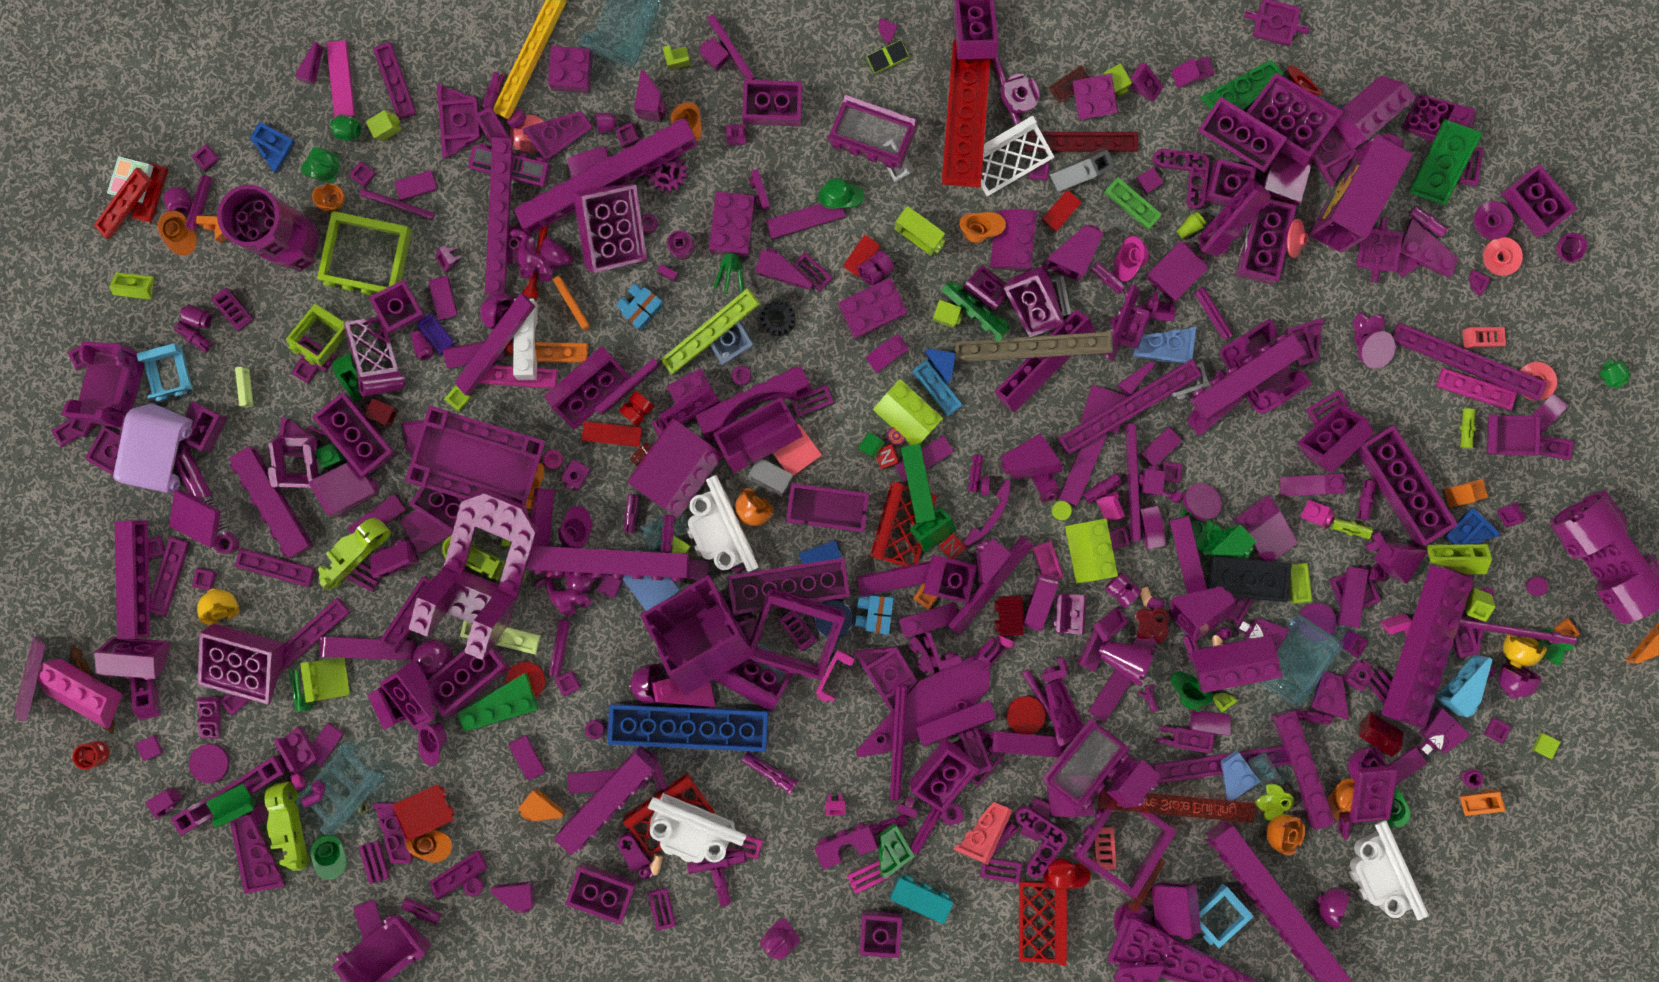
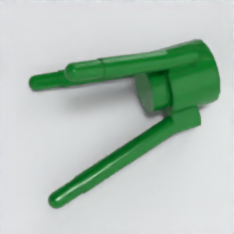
[714,253,744,294]
[289,669,316,711]

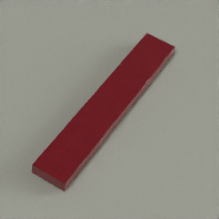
[1022,132,1138,152]

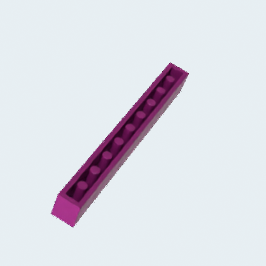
[514,118,699,235]

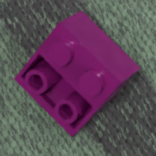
[182,400,228,452]

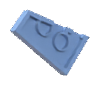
[1132,327,1196,364]

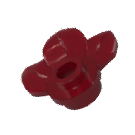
[1133,607,1169,643]

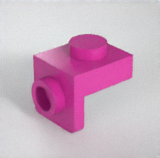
[1301,500,1335,529]

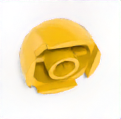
[197,588,240,625]
[1503,634,1547,668]

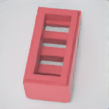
[1463,327,1506,349]
[1094,827,1116,870]

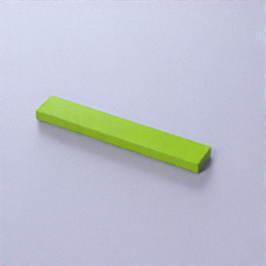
[660,288,760,375]

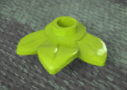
[1254,784,1294,820]

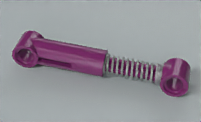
[174,441,240,554]

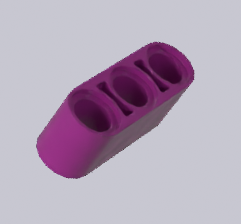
[1023,573,1059,632]

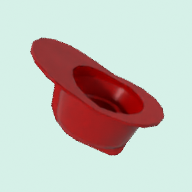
[1287,65,1323,96]
[1043,858,1091,890]

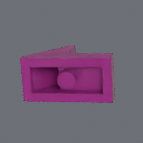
[1171,56,1215,88]
[1129,62,1164,102]

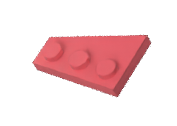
[954,802,1012,865]

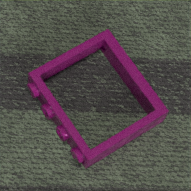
[749,588,845,680]
[1072,794,1177,898]

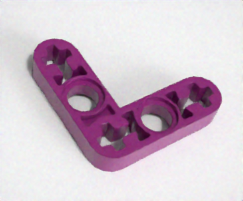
[1152,149,1209,210]
[1016,806,1067,878]

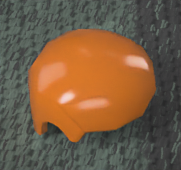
[312,183,345,213]

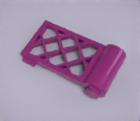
[344,317,406,397]

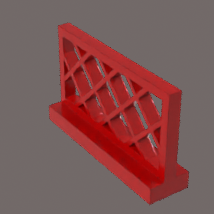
[870,482,937,566]
[623,772,715,857]
[1019,881,1067,966]

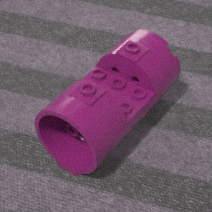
[217,185,319,272]
[1550,489,1659,623]

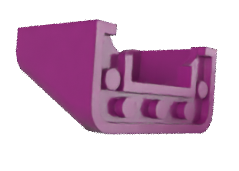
[1220,318,1312,414]
[61,341,144,428]
[332,914,432,982]

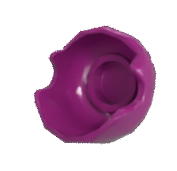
[1555,232,1587,263]

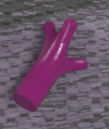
[1137,684,1159,712]

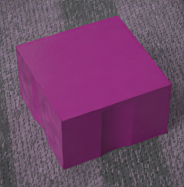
[640,575,755,695]

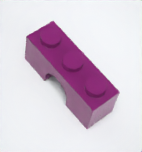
[814,822,879,870]

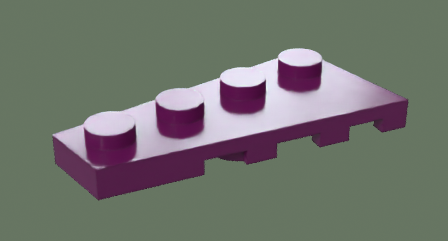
[230,813,286,894]

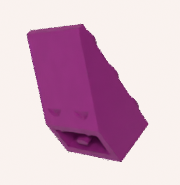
[1401,94,1476,143]

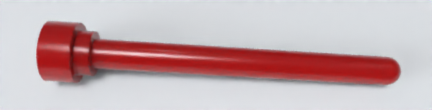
[522,225,549,301]

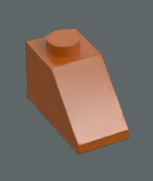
[518,788,566,821]

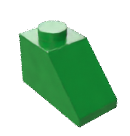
[333,353,365,401]
[315,443,348,470]

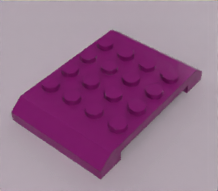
[405,405,546,506]

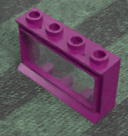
[827,94,918,169]
[1042,718,1130,813]

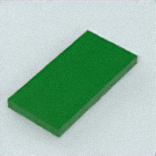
[1408,118,1483,205]

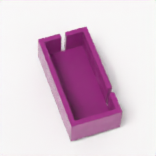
[713,396,803,473]
[786,483,869,533]

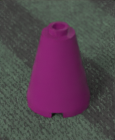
[1098,640,1156,687]

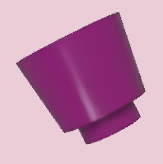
[595,112,617,134]

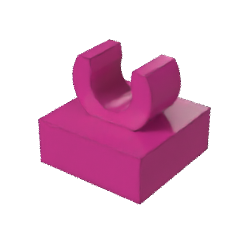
[825,794,845,816]

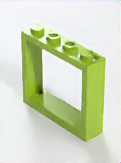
[317,211,412,296]

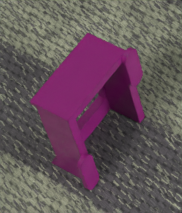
[268,435,319,488]

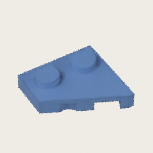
[1221,750,1260,803]

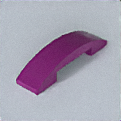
[962,479,1010,546]

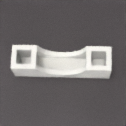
[513,299,538,380]

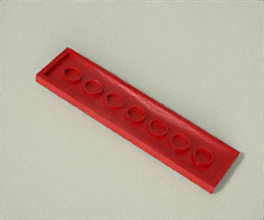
[941,40,990,188]

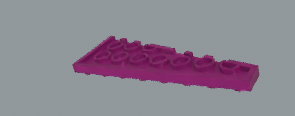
[1107,914,1259,982]

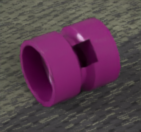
[667,230,694,260]
[857,250,894,286]
[1104,571,1142,608]

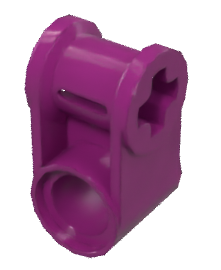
[618,832,651,872]

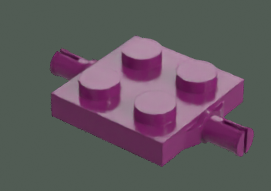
[1243,0,1310,47]
[1356,217,1403,283]

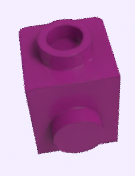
[1147,292,1175,321]
[1031,474,1060,503]

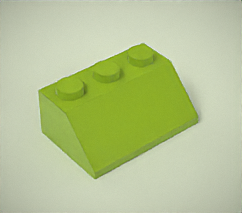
[873,379,943,445]
[1065,519,1118,583]

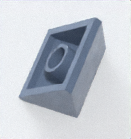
[710,321,754,365]

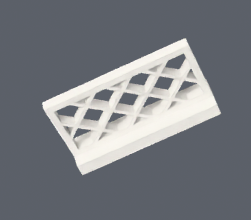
[981,116,1054,197]

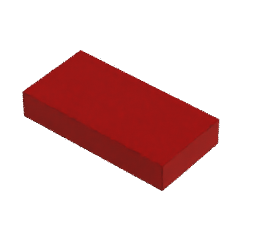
[1041,190,1082,232]
[843,235,881,278]

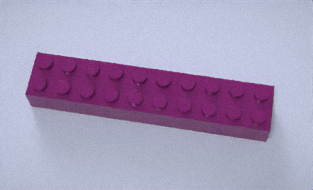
[1205,819,1352,982]

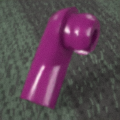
[301,780,326,807]

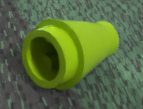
[1176,212,1206,240]

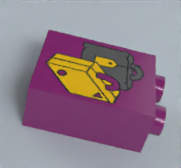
[1308,134,1413,253]

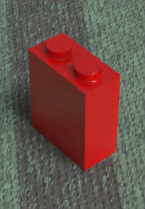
[391,784,455,842]

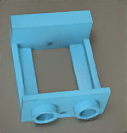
[136,343,193,402]

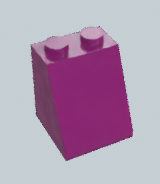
[1044,225,1103,282]
[308,462,379,517]
[1168,586,1235,643]

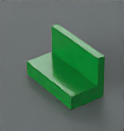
[909,507,956,553]
[206,783,255,828]

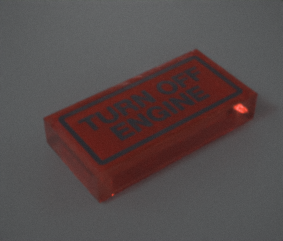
[1049,66,1090,104]

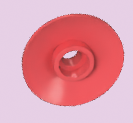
[510,115,544,153]
[1287,219,1308,258]
[1483,237,1523,276]
[1520,362,1557,401]

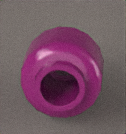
[164,187,192,216]

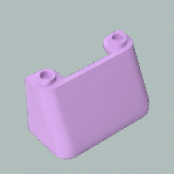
[113,403,193,493]

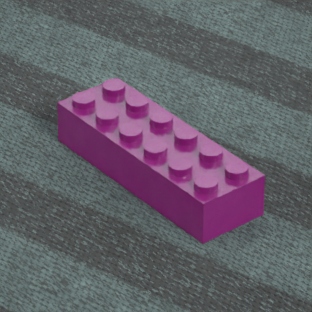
[1356,425,1458,546]
[727,558,850,615]
[554,746,657,856]

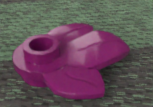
[1353,312,1385,346]

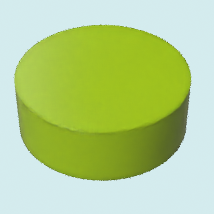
[1051,501,1072,520]

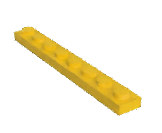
[493,0,567,120]

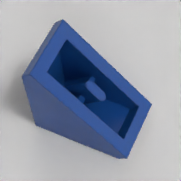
[924,349,956,384]

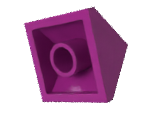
[963,265,1007,312]

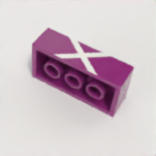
[1235,199,1296,285]

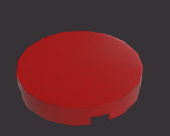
[506,661,546,698]
[1006,696,1046,735]

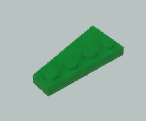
[1200,60,1284,110]
[1170,504,1250,559]
[458,672,539,732]

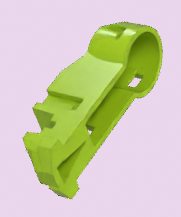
[318,517,391,590]
[442,535,527,586]
[265,782,311,871]

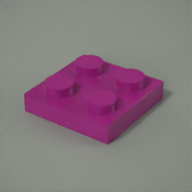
[1073,73,1118,120]

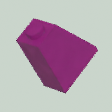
[1000,433,1063,479]
[1374,542,1428,584]

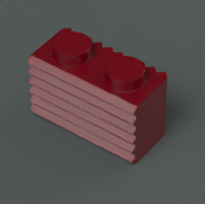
[994,596,1024,636]
[1358,712,1404,757]

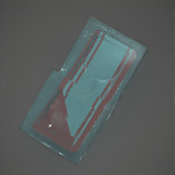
[1248,752,1284,792]

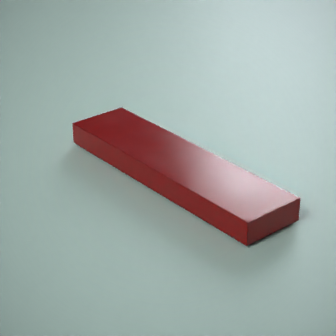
[94,167,153,239]

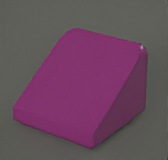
[1338,630,1368,658]
[1338,813,1354,840]

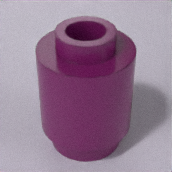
[180,304,212,329]

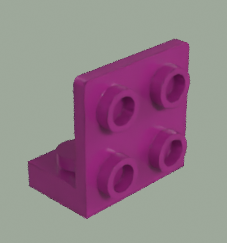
[922,631,962,670]

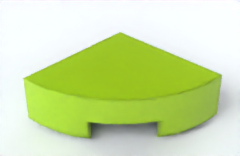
[1213,692,1238,712]

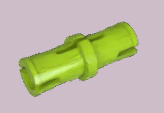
[1459,408,1476,448]
[1330,517,1373,539]

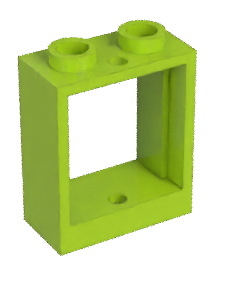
[894,206,945,256]
[286,304,347,367]

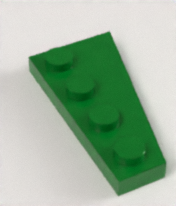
[942,280,1011,343]

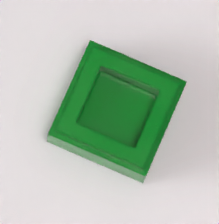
[858,432,885,458]

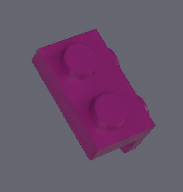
[1054,594,1087,634]

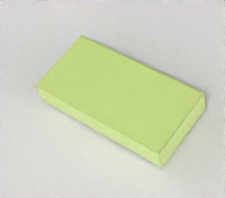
[235,367,253,408]

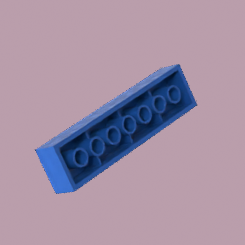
[608,703,768,752]

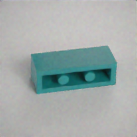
[889,874,954,924]

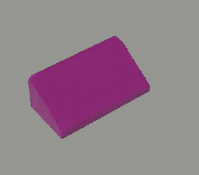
[1188,710,1231,736]

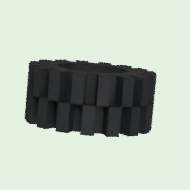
[760,300,796,337]

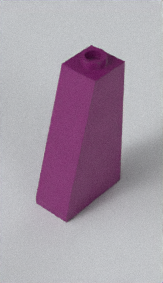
[988,731,1064,758]

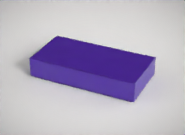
[416,313,456,355]

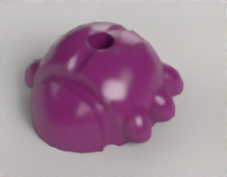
[940,802,963,826]

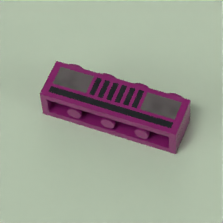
[468,143,552,188]

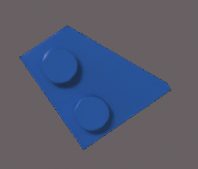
[250,121,295,173]
[1444,508,1500,545]

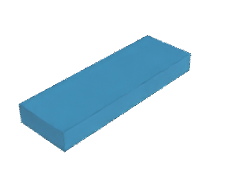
[911,359,962,417]

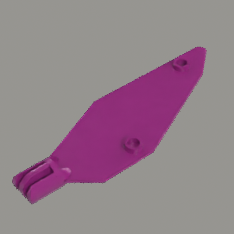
[856,637,1006,757]

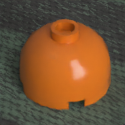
[735,488,774,526]
[1266,814,1305,856]

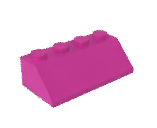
[37,658,122,729]

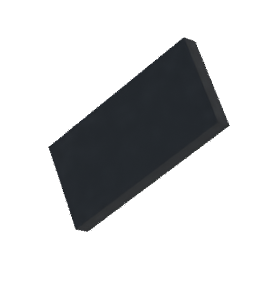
[1208,555,1292,602]

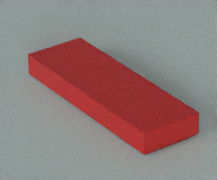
[131,163,169,224]
[582,421,642,447]

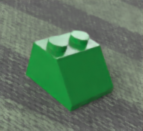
[1202,524,1257,556]

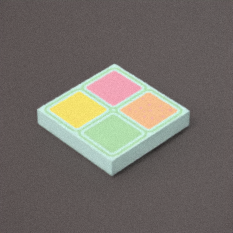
[107,156,154,203]

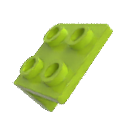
[300,657,350,702]

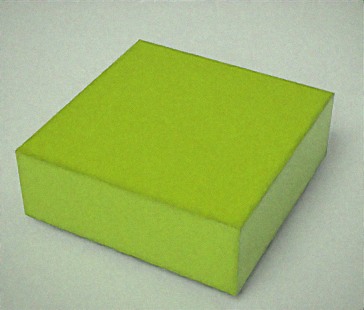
[444,385,472,412]
[1532,732,1560,759]

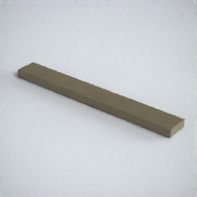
[955,332,1113,362]

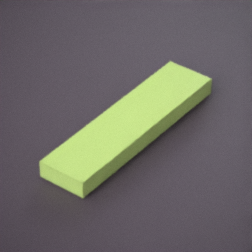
[460,621,541,655]

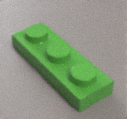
[1104,177,1162,230]

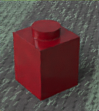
[365,398,399,427]

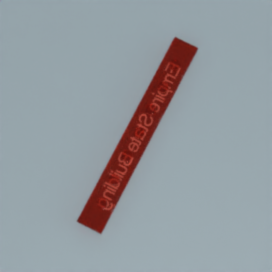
[1099,789,1255,823]

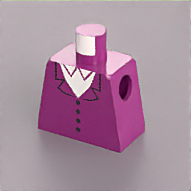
[1237,618,1289,652]
[1418,707,1470,756]

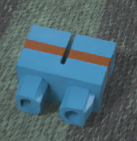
[616,283,664,331]
[855,595,893,635]

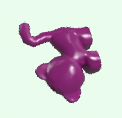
[510,229,574,282]
[534,572,597,617]

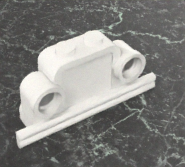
[686,475,759,572]
[648,793,746,863]
[1349,820,1429,920]

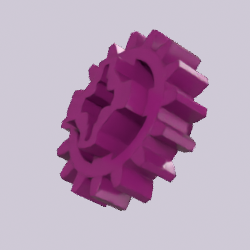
[646,155,688,193]

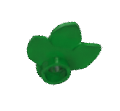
[1538,628,1574,665]

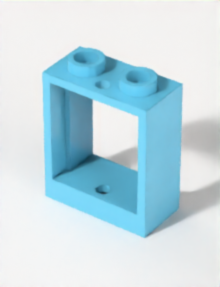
[1199,883,1254,948]

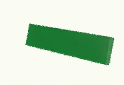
[901,443,936,524]

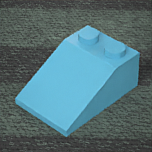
[1435,655,1492,717]

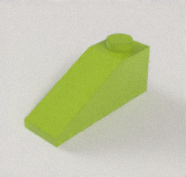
[1426,544,1492,575]

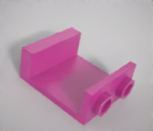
[816,648,855,703]

